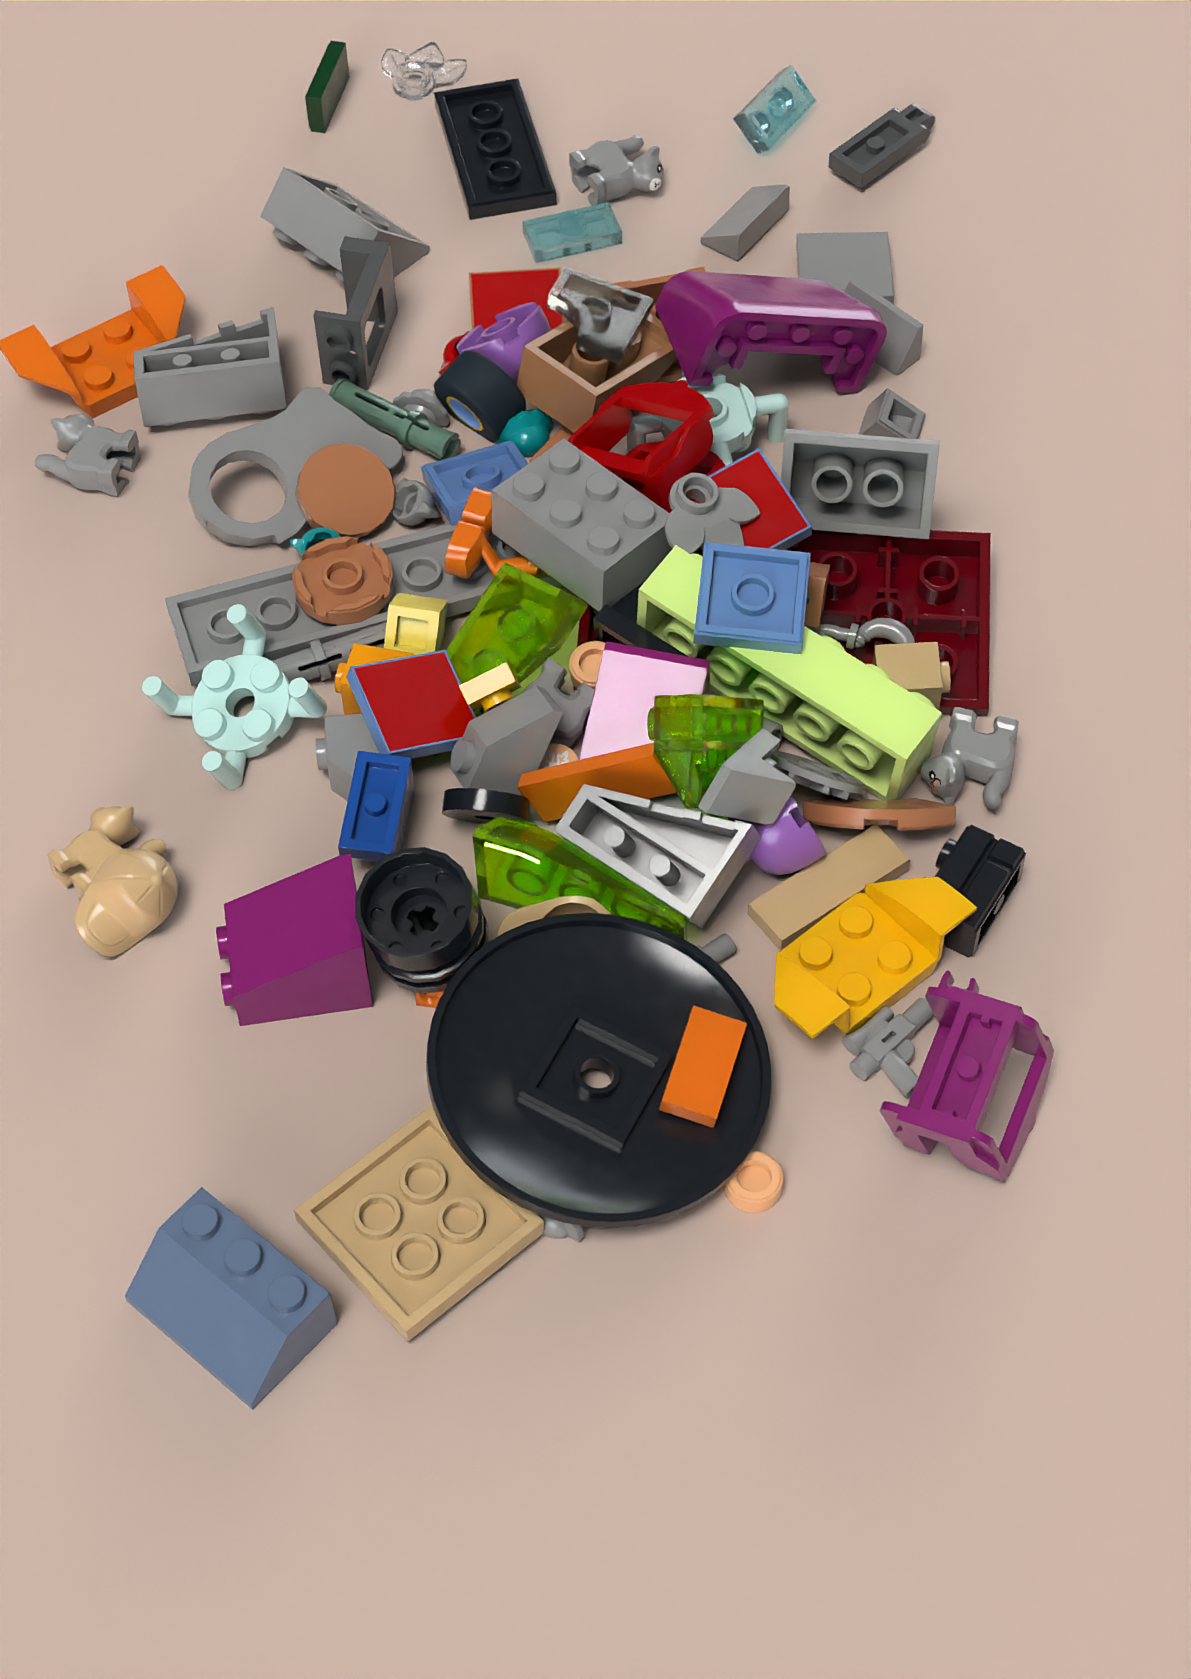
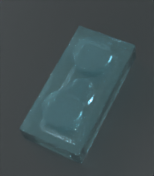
[733,65,816,155]

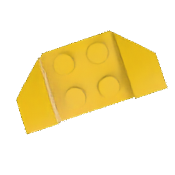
[774,877,977,1039]

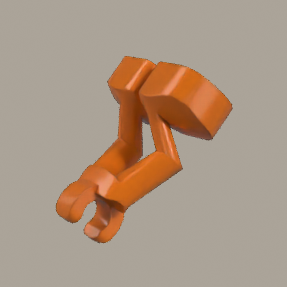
[445,487,550,579]

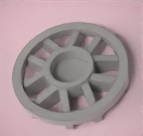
[771,751,866,800]

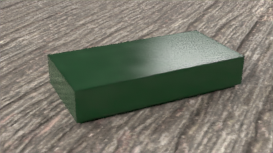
[305,41,350,133]

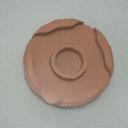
[295,443,395,538]
[292,536,394,625]

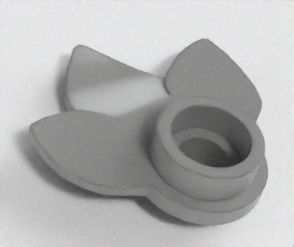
[664,473,760,554]

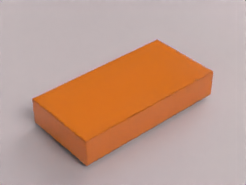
[659,1005,747,1128]

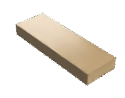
[747,825,910,951]

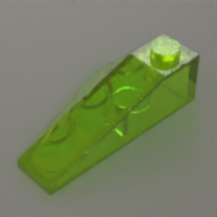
[432,562,588,757]
[472,817,688,940]

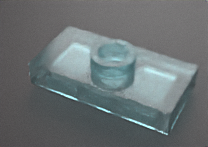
[522,202,622,263]

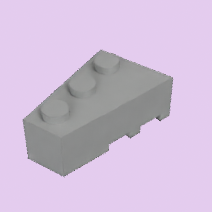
[133,307,287,427]
[554,784,762,929]

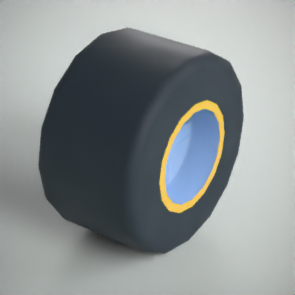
[434,350,526,442]

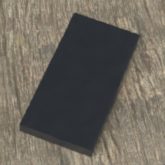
[434,78,557,220]

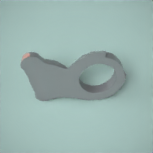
[188,387,402,547]

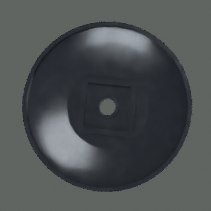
[426,913,771,1228]

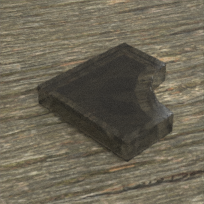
[546,268,653,365]

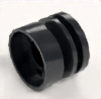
[355,847,488,993]

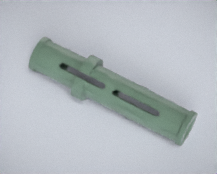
[329,378,461,460]

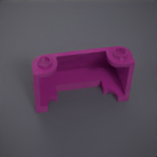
[655,271,887,393]

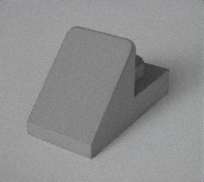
[698,728,796,825]

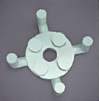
[627,371,789,466]
[142,604,327,790]

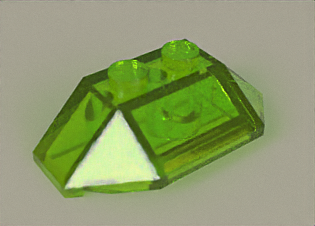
[647,694,764,808]

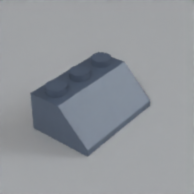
[125,1187,337,1410]

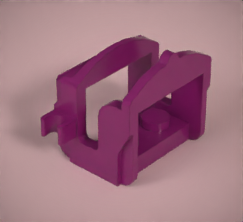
[880,970,1054,1181]

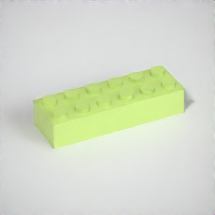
[637,545,942,800]

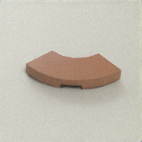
[803,797,956,830]

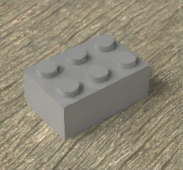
[492,438,672,612]

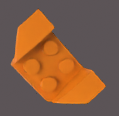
[0,265,186,418]

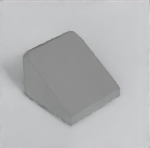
[858,388,926,439]

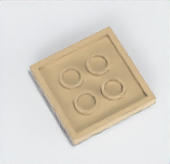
[294,1105,545,1342]

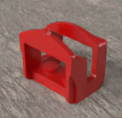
[568,380,726,513]

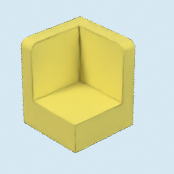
[384,593,448,655]

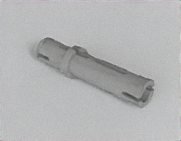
[270,622,387,682]

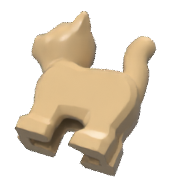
[47,805,166,900]

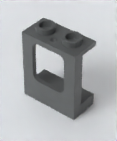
[313,236,397,390]

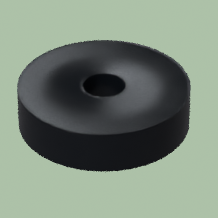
[442,788,530,826]

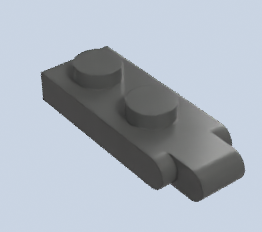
[828,103,935,188]

